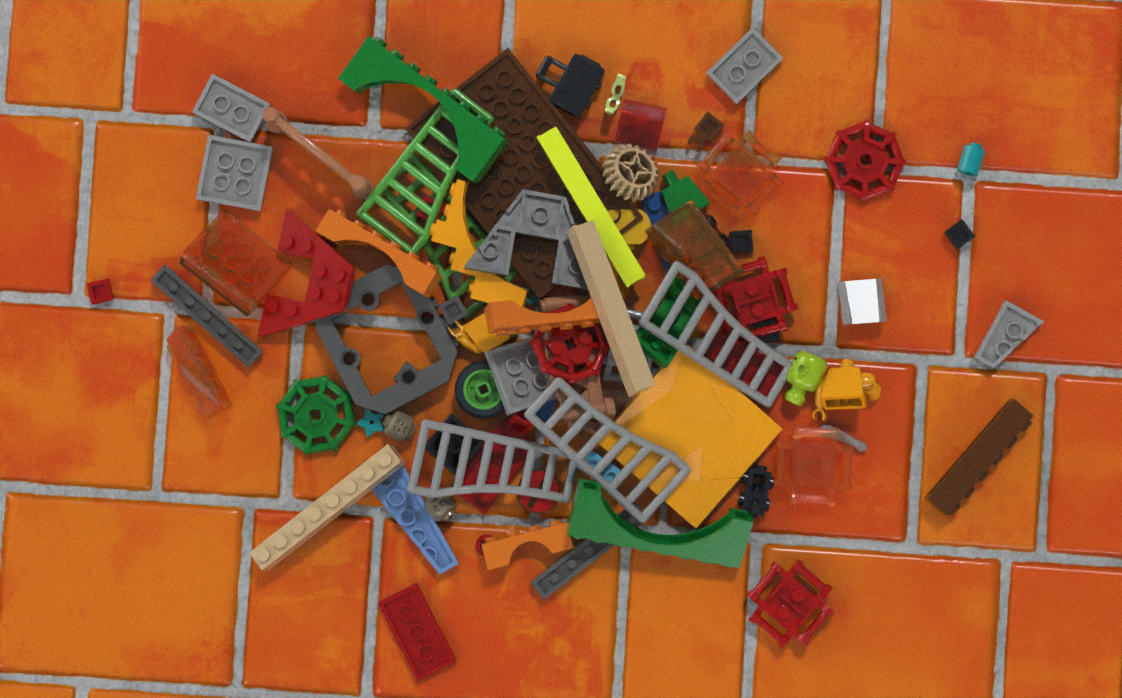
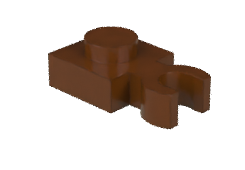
[687,112,725,152]

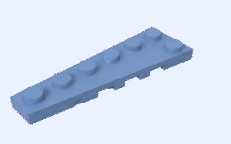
[372,465,459,574]

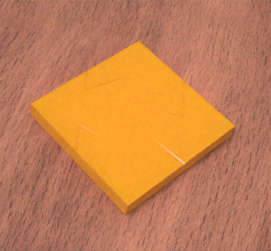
[598,344,782,528]

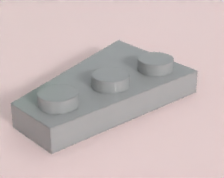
[973,300,1044,369]

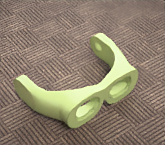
[605,74,626,115]

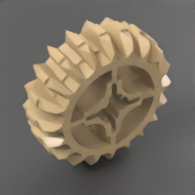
[602,143,661,202]

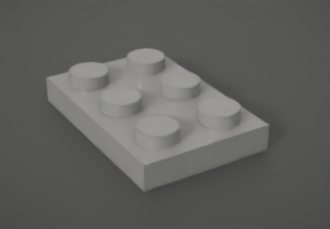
[706,27,783,105]
[192,74,271,143]

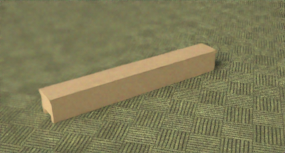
[567,221,655,397]

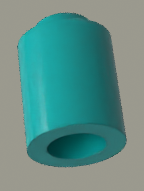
[957,142,986,177]

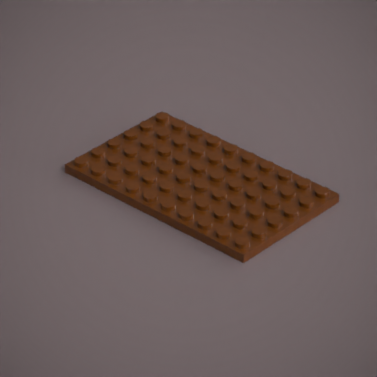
[405,48,643,299]

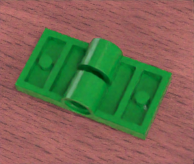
[636,275,702,369]

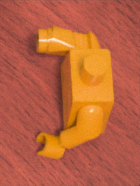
[447,313,518,354]
[812,359,881,421]

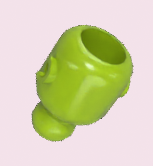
[785,350,827,406]

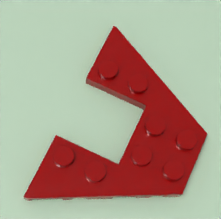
[257,209,356,338]

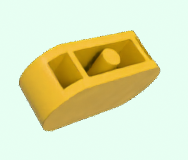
[586,209,651,251]

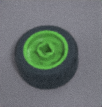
[455,361,505,419]

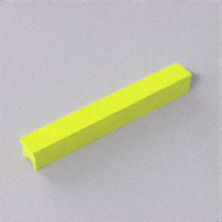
[537,127,646,290]

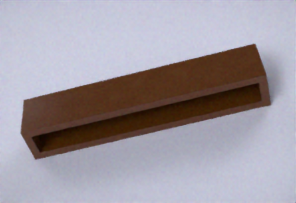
[924,398,1034,516]

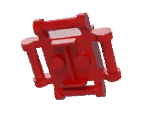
[711,256,799,344]
[746,559,835,648]

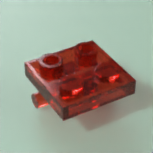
[614,99,667,152]

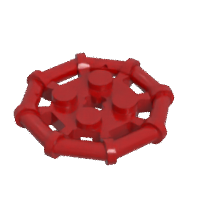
[824,120,906,202]
[529,303,610,385]

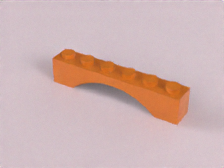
[316,209,442,299]
[484,298,601,336]

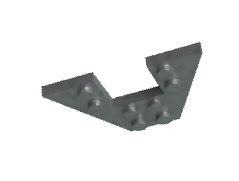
[464,189,589,291]

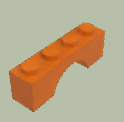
[481,519,573,570]

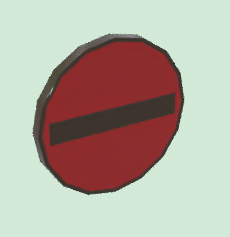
[517,470,560,513]

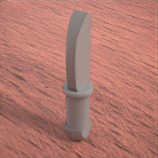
[820,425,867,452]

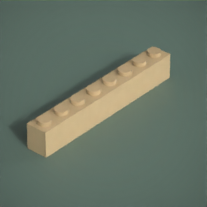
[249,444,406,571]

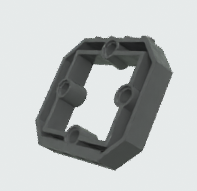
[315,265,460,414]

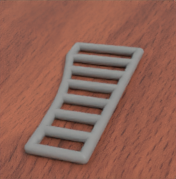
[639,261,792,407]
[524,377,691,523]
[407,419,578,503]

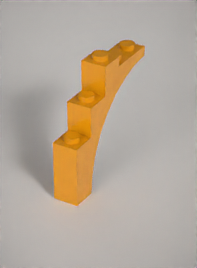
[429,179,529,307]

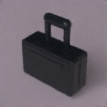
[536,54,605,119]

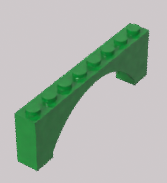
[338,36,509,184]
[567,478,753,568]

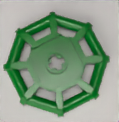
[275,375,357,456]

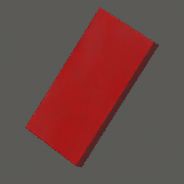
[703,331,784,397]
[450,419,533,514]
[378,583,457,682]

